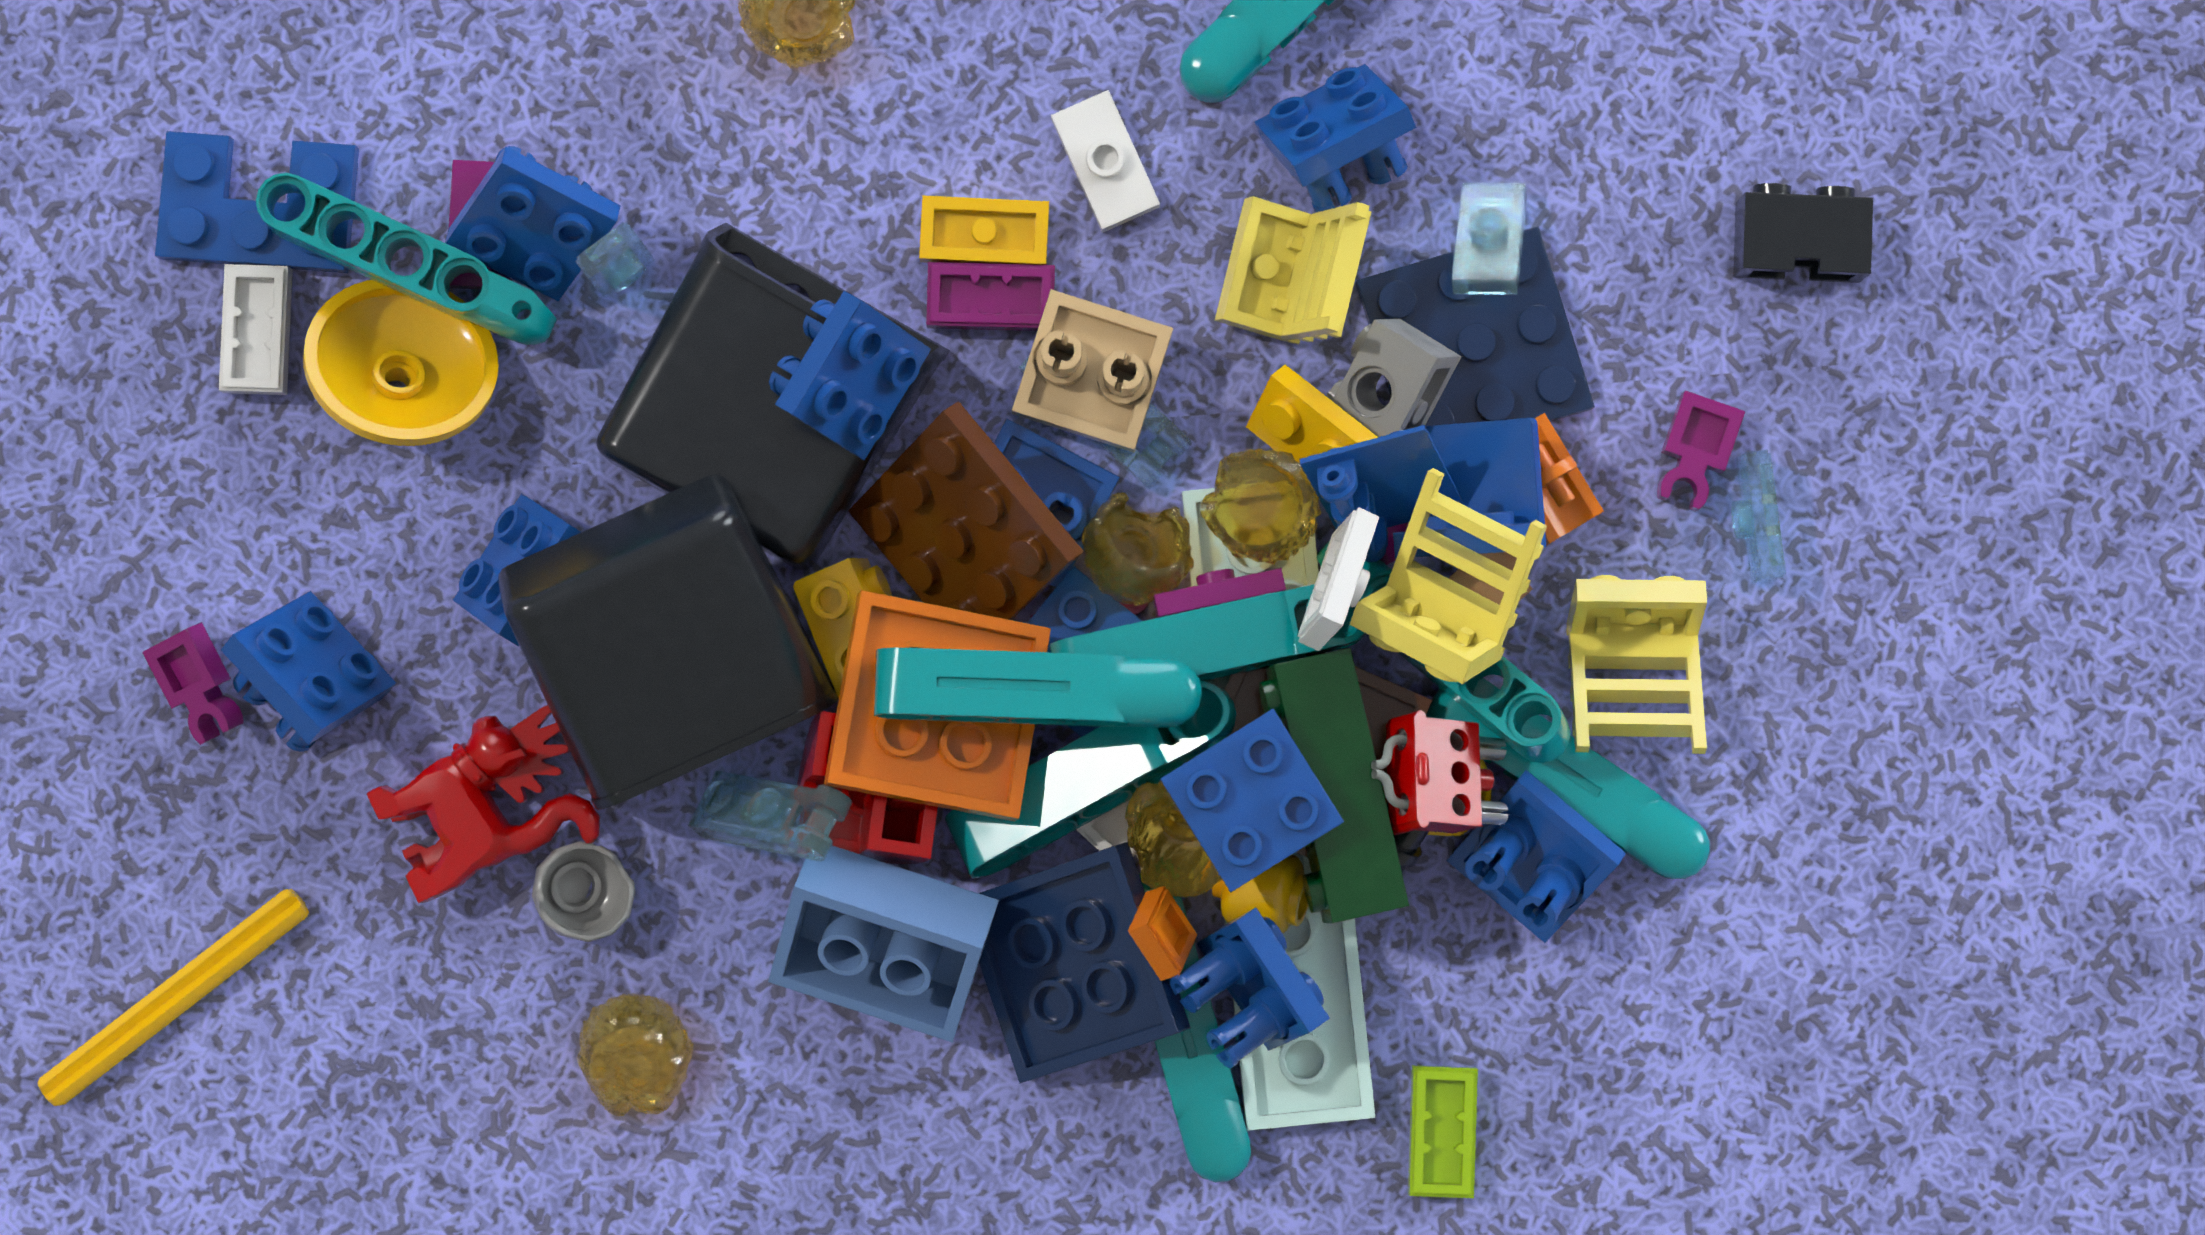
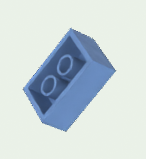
[768,840,999,1043]

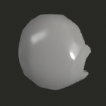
[532,841,635,942]

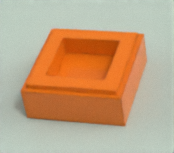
[1128,886,1197,981]

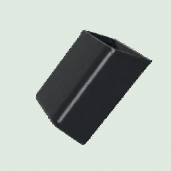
[596,223,950,570]
[498,474,839,810]

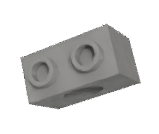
[1326,318,1462,437]

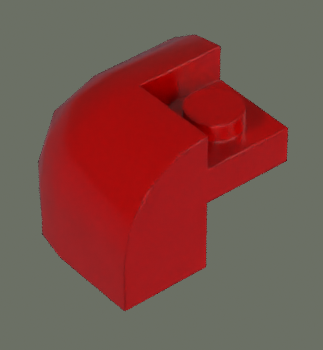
[791,711,938,864]

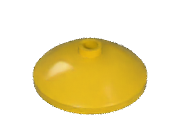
[303,280,499,446]

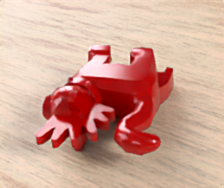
[367,705,601,903]

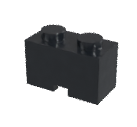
[1733,183,1873,283]

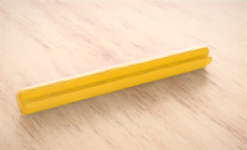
[37,889,309,1106]

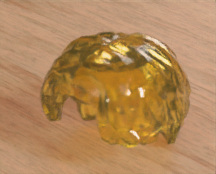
[738,0,855,68]
[1200,448,1322,565]
[1081,492,1194,606]
[1125,781,1222,898]
[576,993,694,1116]

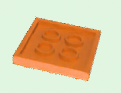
[824,590,1051,821]

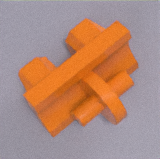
[1535,413,1604,546]

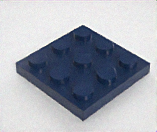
[1356,226,1595,426]
[979,842,1191,1084]

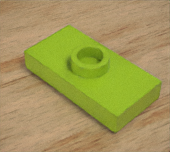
[1408,1065,1478,1198]

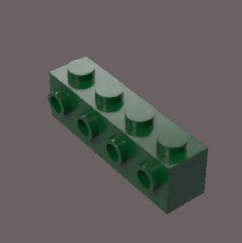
[1259,648,1409,923]

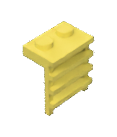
[1214,196,1372,344]
[1349,468,1547,684]
[1567,575,1707,754]

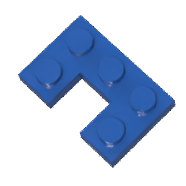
[155,131,359,273]

